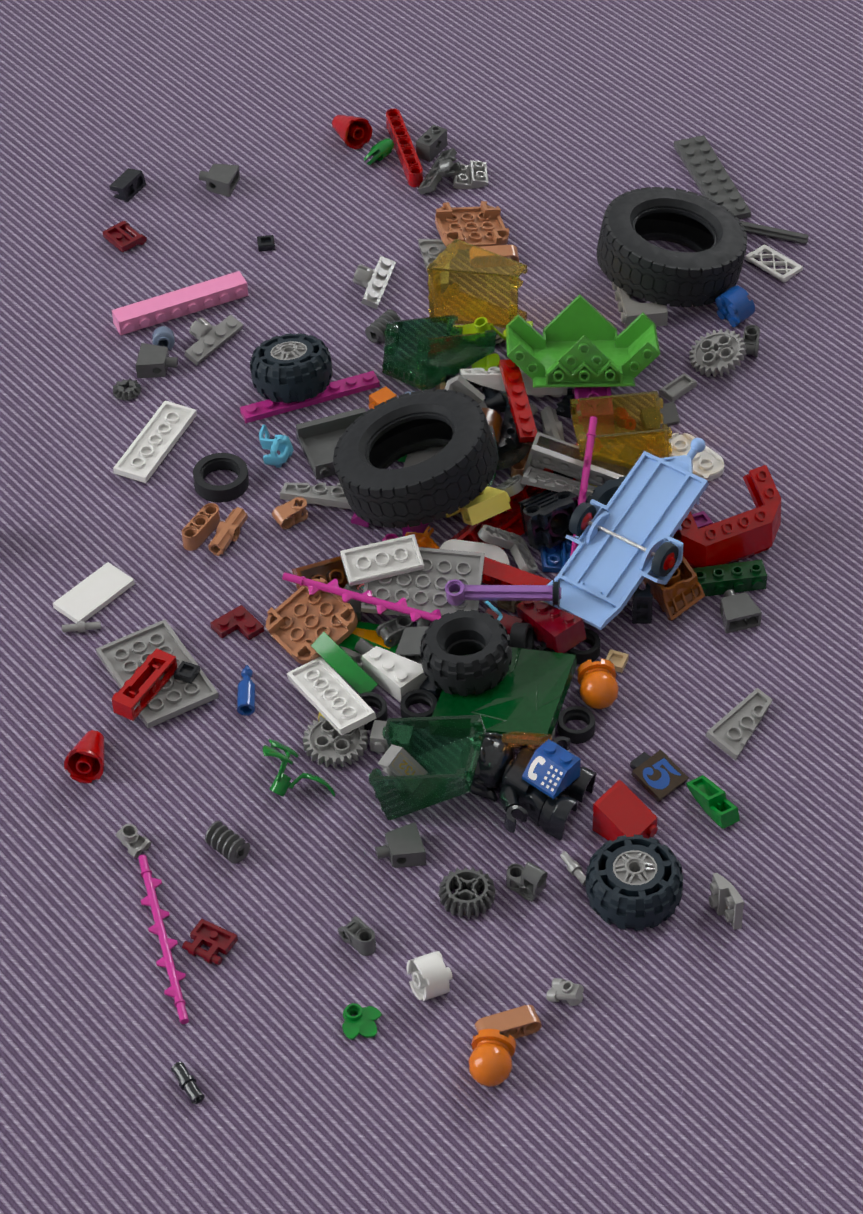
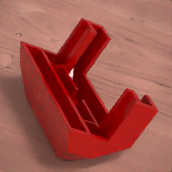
[673,465,781,568]

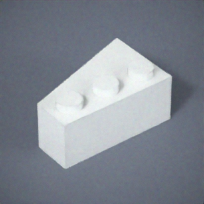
[362,646,427,702]

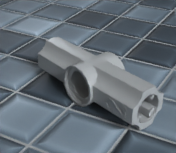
[540,406,566,454]

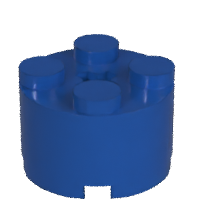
[715,285,755,327]

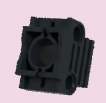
[519,490,578,550]

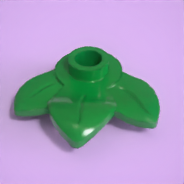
[342,1003,382,1040]

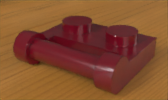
[103,221,147,252]

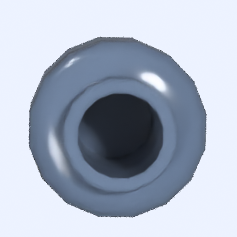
[152,326,175,350]

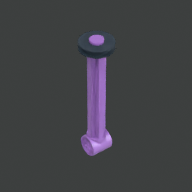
[445,579,562,608]

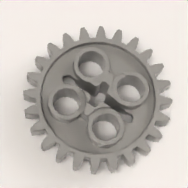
[689,329,747,377]
[303,716,368,768]

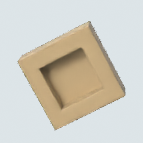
[606,649,629,673]

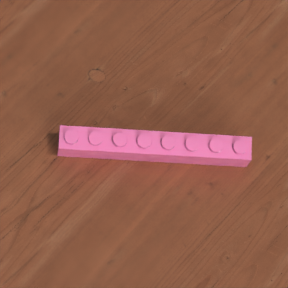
[112,271,248,335]

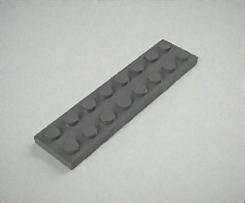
[674,135,751,219]

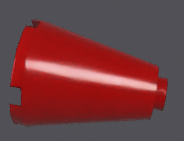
[332,115,372,149]
[64,730,104,783]

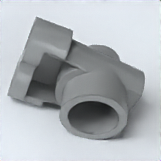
[116,824,152,858]
[546,978,584,1006]

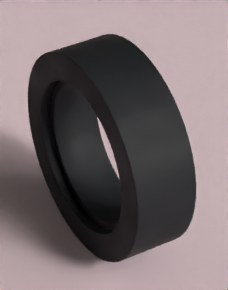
[193,453,249,503]

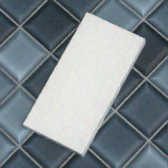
[340,534,424,586]
[53,562,135,624]

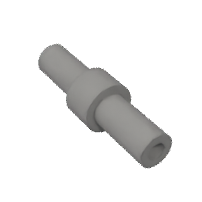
[62,621,101,633]
[560,851,586,886]

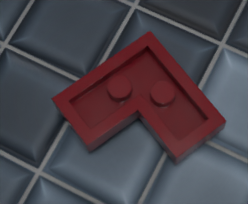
[210,605,264,640]

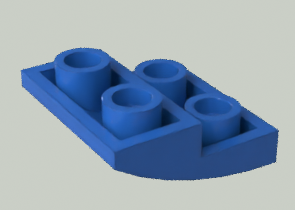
[540,539,572,573]

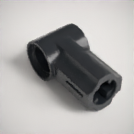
[482,386,507,411]

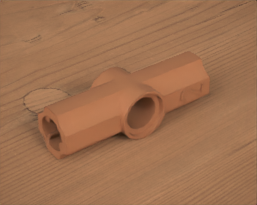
[208,507,248,556]

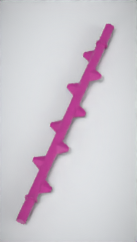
[570,416,597,556]
[282,572,441,622]
[138,855,189,1024]

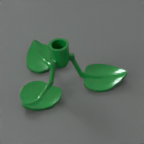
[262,739,335,797]

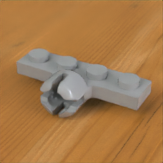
[352,256,396,309]
[184,314,243,365]

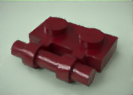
[182,919,238,965]

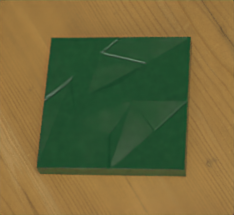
[429,647,577,746]

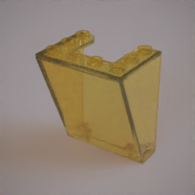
[427,238,527,329]
[570,391,672,469]

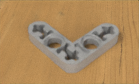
[478,525,538,574]

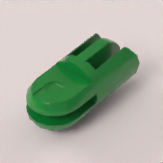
[364,139,394,165]

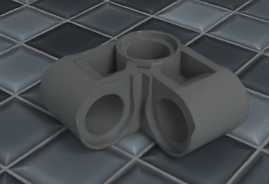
[506,862,548,902]

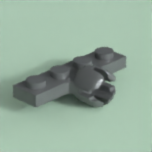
[418,148,461,195]

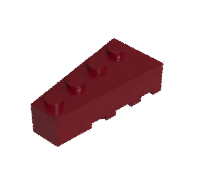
[516,601,586,653]

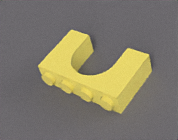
[446,486,511,526]

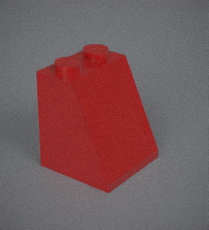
[592,780,658,841]

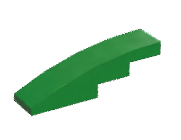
[311,632,378,694]

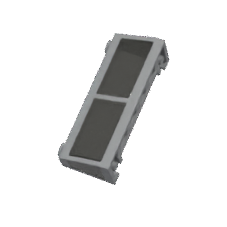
[523,432,634,486]

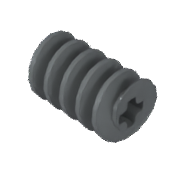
[365,309,402,343]
[205,821,250,864]

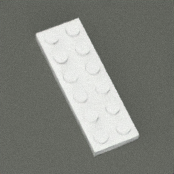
[113,401,197,483]
[287,656,376,736]

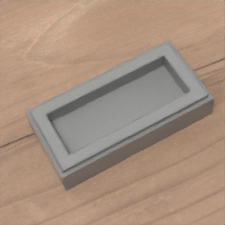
[659,373,697,402]

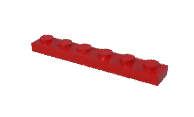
[499,359,537,442]

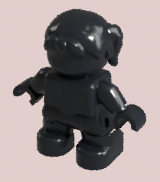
[460,732,597,840]

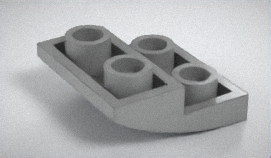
[453,160,488,189]
[709,873,744,930]

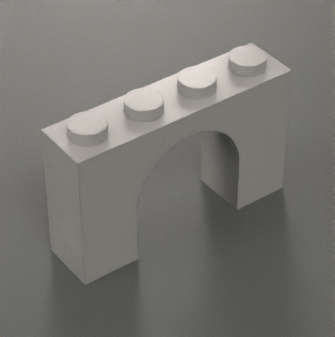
[612,282,668,328]

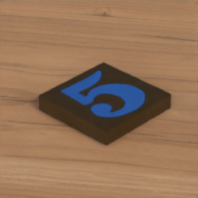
[631,750,689,802]

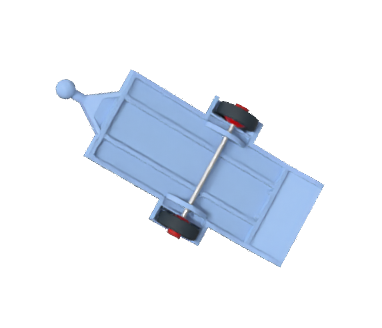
[544,438,709,630]

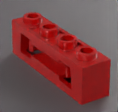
[112,648,177,721]

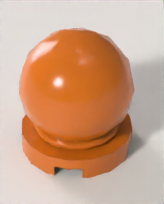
[577,659,619,710]
[468,1029,516,1087]

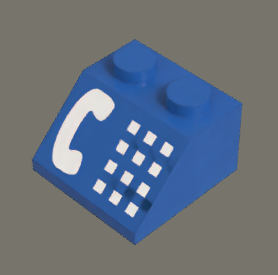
[522,739,581,799]

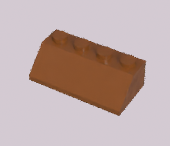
[292,555,364,590]

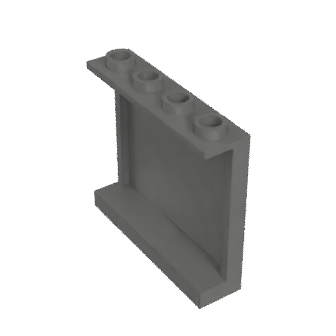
[296,407,366,480]

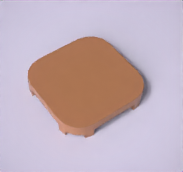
[435,201,509,251]
[265,578,358,665]

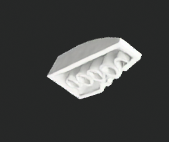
[460,366,568,397]

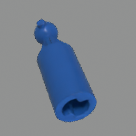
[237,665,255,716]

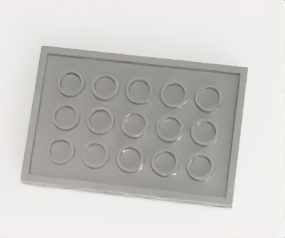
[361,543,485,617]
[96,620,219,728]

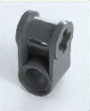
[743,325,760,357]
[376,615,414,647]
[338,916,376,956]

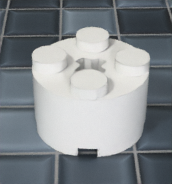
[407,951,453,1001]

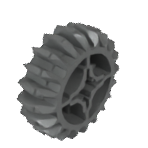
[439,866,495,919]

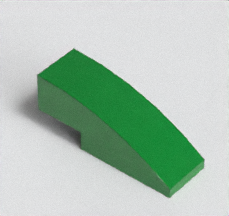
[686,775,740,829]

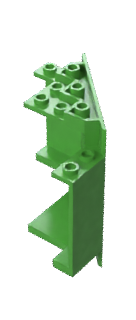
[506,294,660,388]

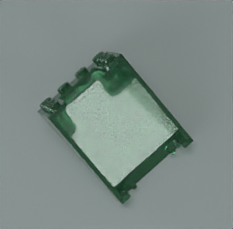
[382,315,496,391]
[369,715,486,820]

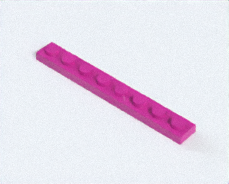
[240,371,380,423]

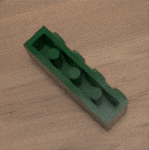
[692,559,767,597]

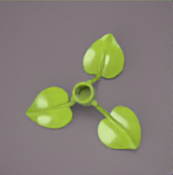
[454,317,533,371]

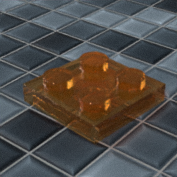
[502,731,552,749]

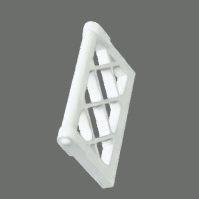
[745,244,803,283]

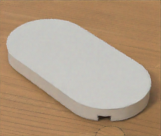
[662,433,724,481]
[439,539,509,565]

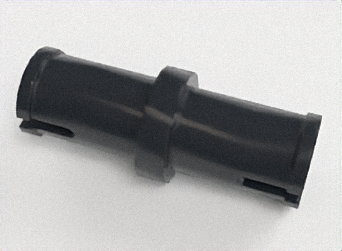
[171,1061,205,1104]

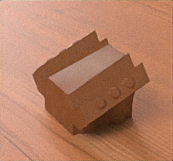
[643,556,705,621]

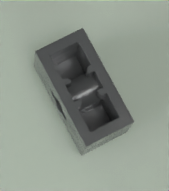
[416,124,447,162]

